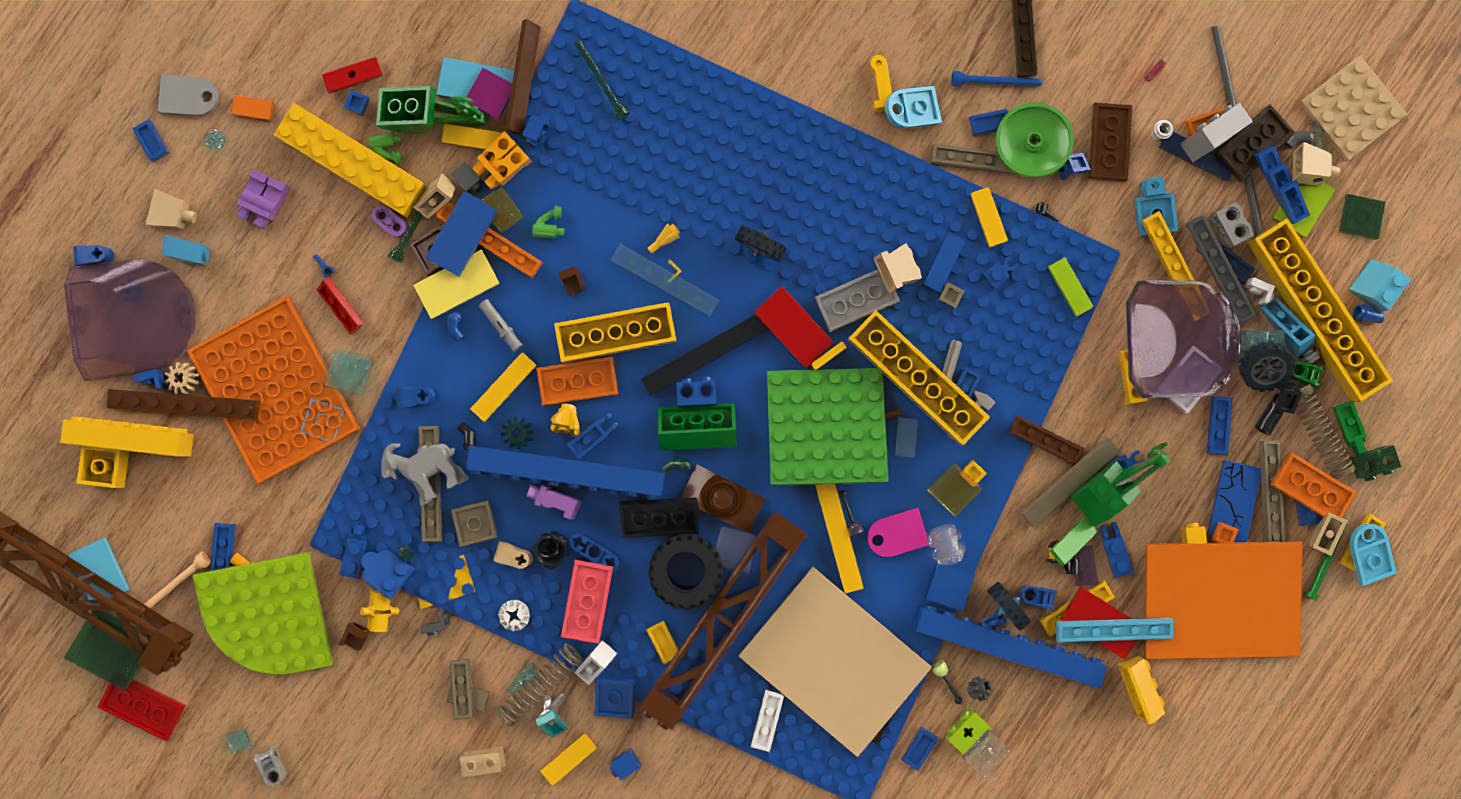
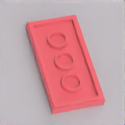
[561,560,614,644]

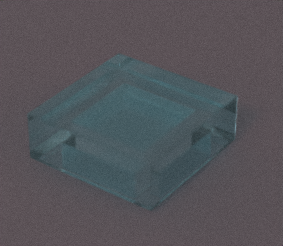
[225,728,252,754]

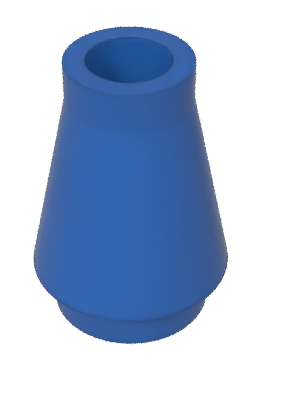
[1353,304,1385,324]

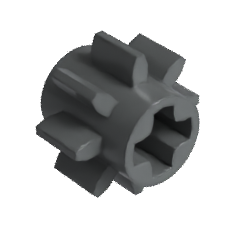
[967,676,992,702]

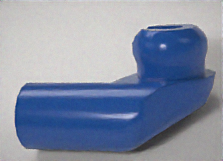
[447,312,464,342]

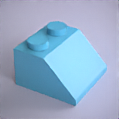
[1349,259,1411,312]

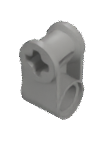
[254,746,287,786]

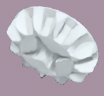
[498,600,530,631]

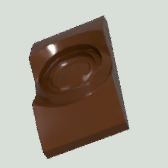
[680,464,766,533]

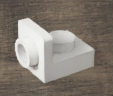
[1244,277,1275,305]

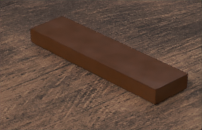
[1008,415,1084,465]

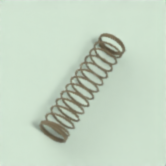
[496,644,583,726]

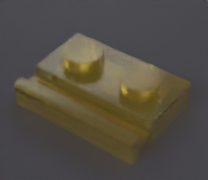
[481,186,525,234]

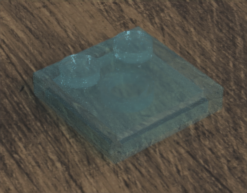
[325,348,373,395]

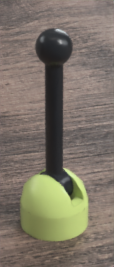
[931,660,962,704]

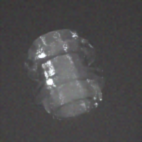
[927,524,966,566]

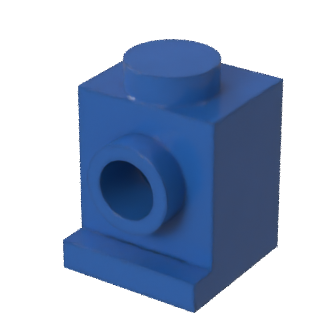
[522,114,551,147]

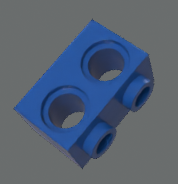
[676,377,716,406]

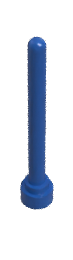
[951,71,1043,87]

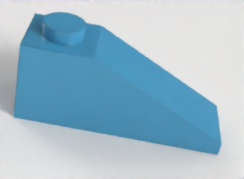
[162,236,210,266]
[1260,297,1316,357]

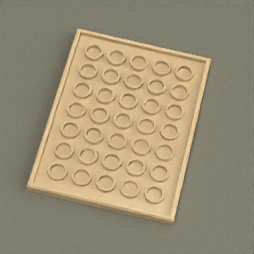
[738,567,932,757]

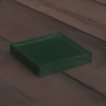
[1339,194,1386,240]

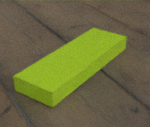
[1047,257,1094,317]

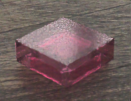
[1144,59,1166,82]

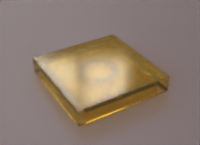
[927,462,983,517]

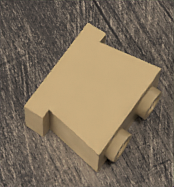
[873,243,922,293]
[460,746,506,777]

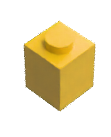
[1180,522,1207,543]

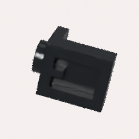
[1274,382,1302,414]

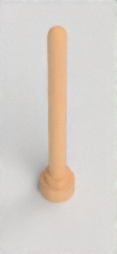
[143,551,211,615]

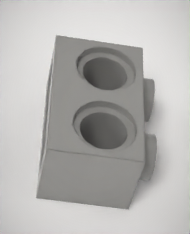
[1210,202,1254,249]

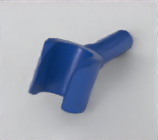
[314,254,335,277]

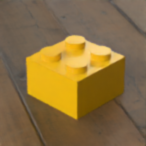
[76,445,130,488]

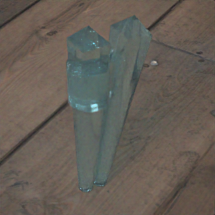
[507,663,540,693]

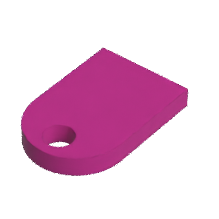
[867,508,930,557]

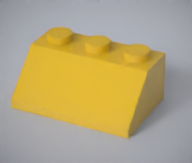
[1117,656,1165,725]

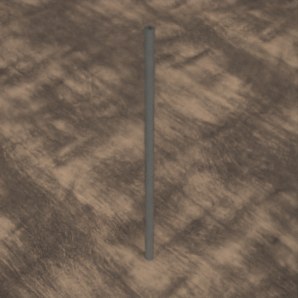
[1212,25,1263,236]

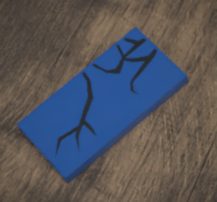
[1207,460,1261,542]

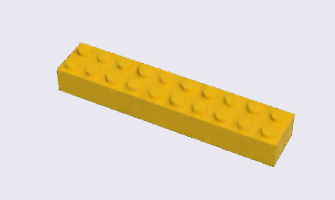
[1247,219,1393,402]

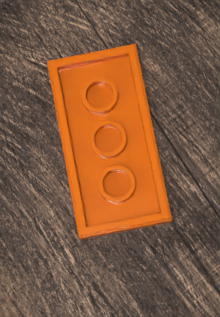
[536,356,619,406]
[1270,452,1357,518]

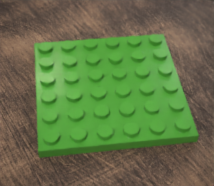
[767,368,888,486]

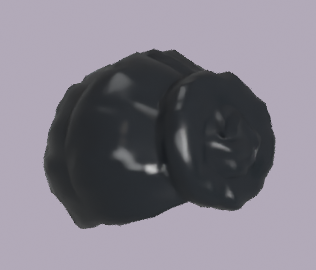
[534,531,570,570]

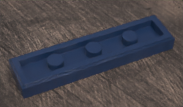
[1159,132,1232,182]

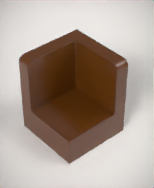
[558,266,586,296]
[338,622,370,651]

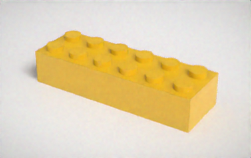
[554,302,677,363]
[60,416,194,456]

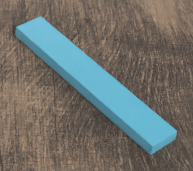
[1056,618,1174,642]

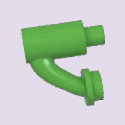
[369,132,402,165]
[533,205,565,239]

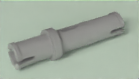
[478,299,523,352]

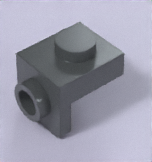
[420,609,450,636]

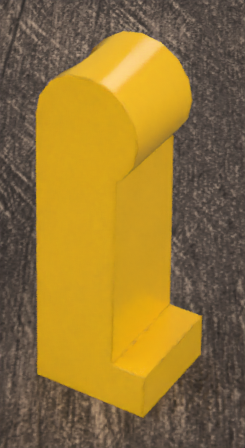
[869,55,894,113]
[1118,349,1148,405]

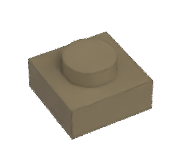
[938,282,965,308]

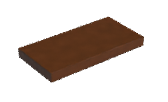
[1088,103,1133,182]

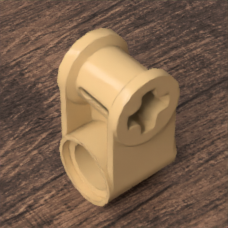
[493,541,533,569]

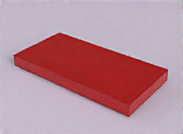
[754,286,834,368]
[1060,586,1137,659]
[97,671,186,741]

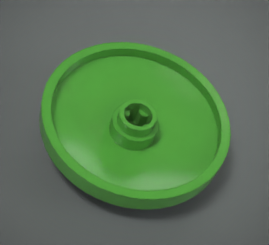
[995,103,1074,179]

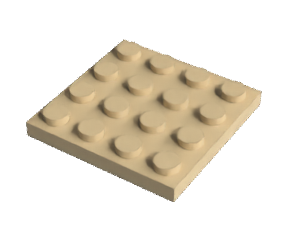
[1299,55,1407,161]

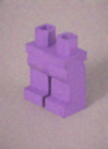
[237,169,291,229]
[526,485,582,519]

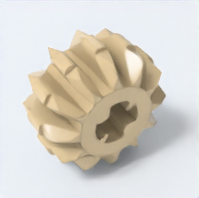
[164,362,200,395]

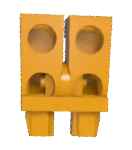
[472,131,532,190]

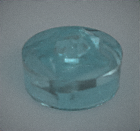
[205,130,225,149]

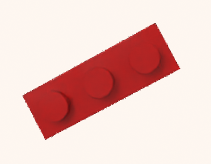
[316,278,363,335]

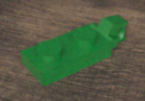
[1332,401,1367,455]

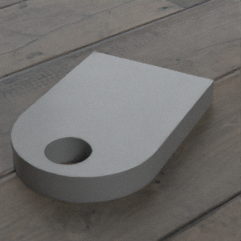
[158,75,219,116]

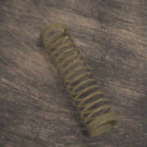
[1296,384,1356,479]

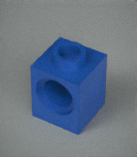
[609,748,641,781]

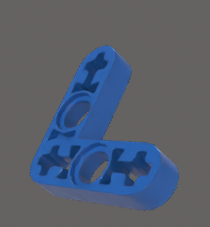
[569,533,620,576]

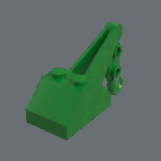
[376,86,488,134]
[1070,442,1170,527]

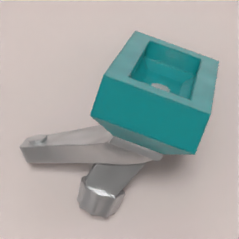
[536,693,568,738]

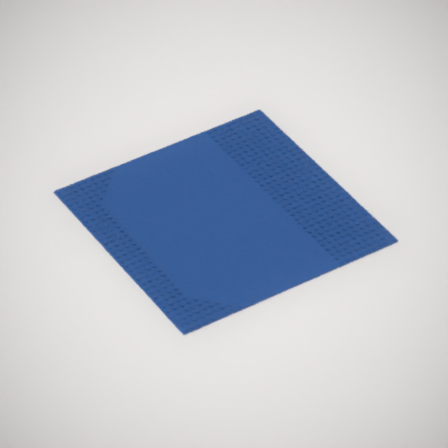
[310,0,1120,799]

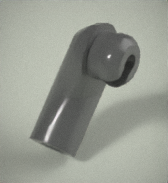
[1284,131,1314,149]

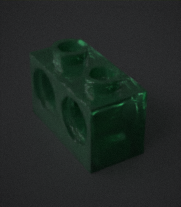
[1350,445,1401,481]

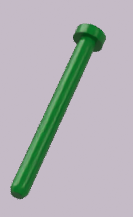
[1304,524,1347,601]

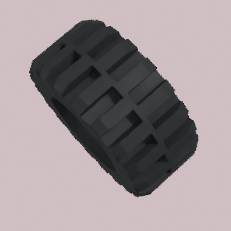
[648,534,723,610]

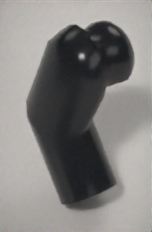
[457,422,477,451]

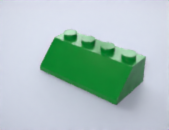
[658,404,737,451]

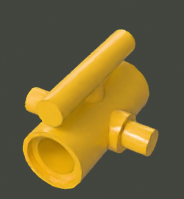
[360,590,399,632]

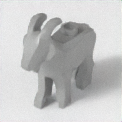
[381,443,469,506]

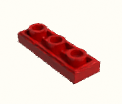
[322,57,383,94]

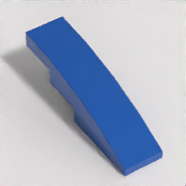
[1255,146,1310,224]

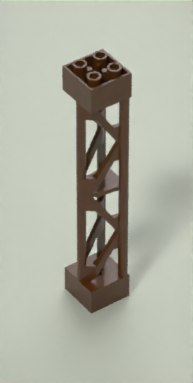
[0,511,193,676]
[640,511,807,730]

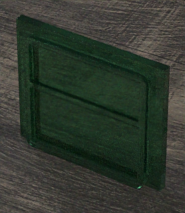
[64,611,153,691]

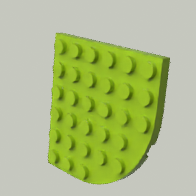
[192,552,333,674]

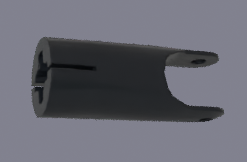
[1255,394,1284,436]

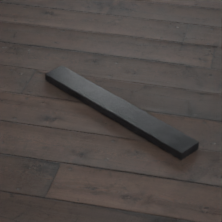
[641,315,768,396]

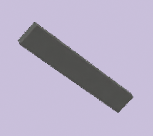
[1185,214,1257,324]

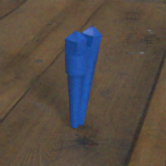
[977,610,1007,628]

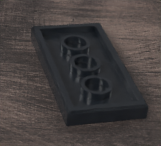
[619,497,699,538]

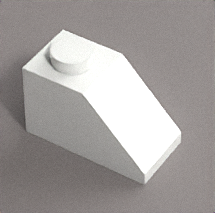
[574,641,617,685]

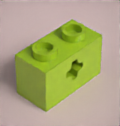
[945,709,991,756]

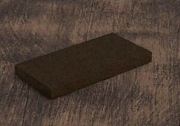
[1215,104,1295,182]

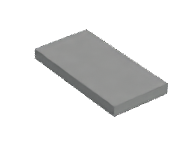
[814,269,900,332]

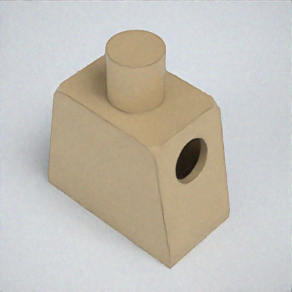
[1292,142,1340,186]
[146,189,197,229]

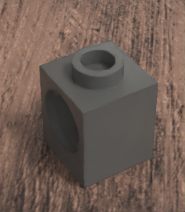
[451,162,483,194]

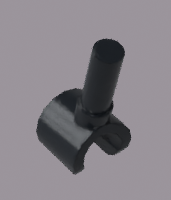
[1035,202,1060,222]

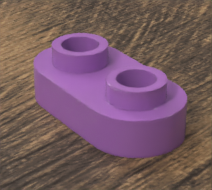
[372,205,407,238]

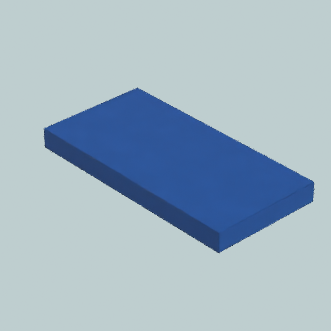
[426,191,498,277]

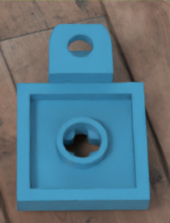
[1134,177,1179,236]

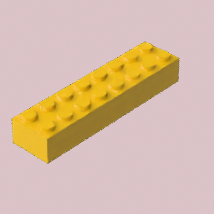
[273,103,428,219]
[848,310,990,446]

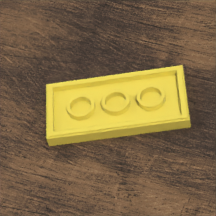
[414,249,500,319]

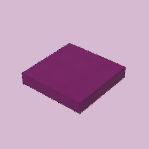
[466,68,512,120]

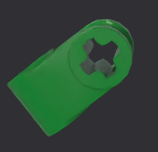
[1290,361,1325,388]

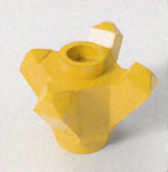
[550,404,580,437]

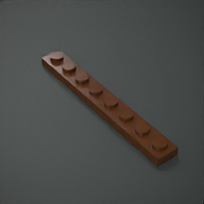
[107,389,260,420]

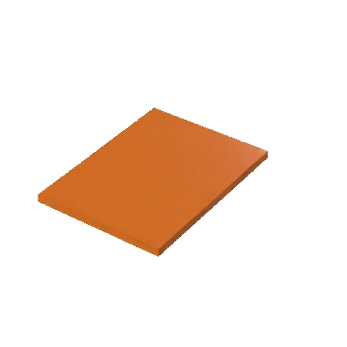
[186,295,361,485]
[1144,541,1302,659]

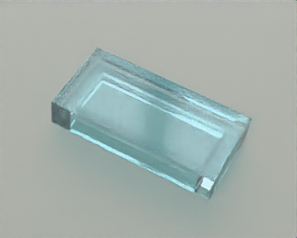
[895,417,918,458]

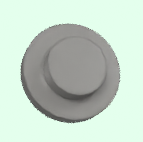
[1301,348,1321,364]

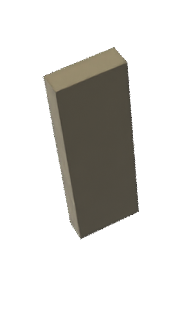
[450,659,474,720]

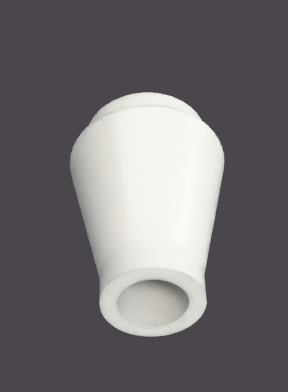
[1152,120,1173,140]

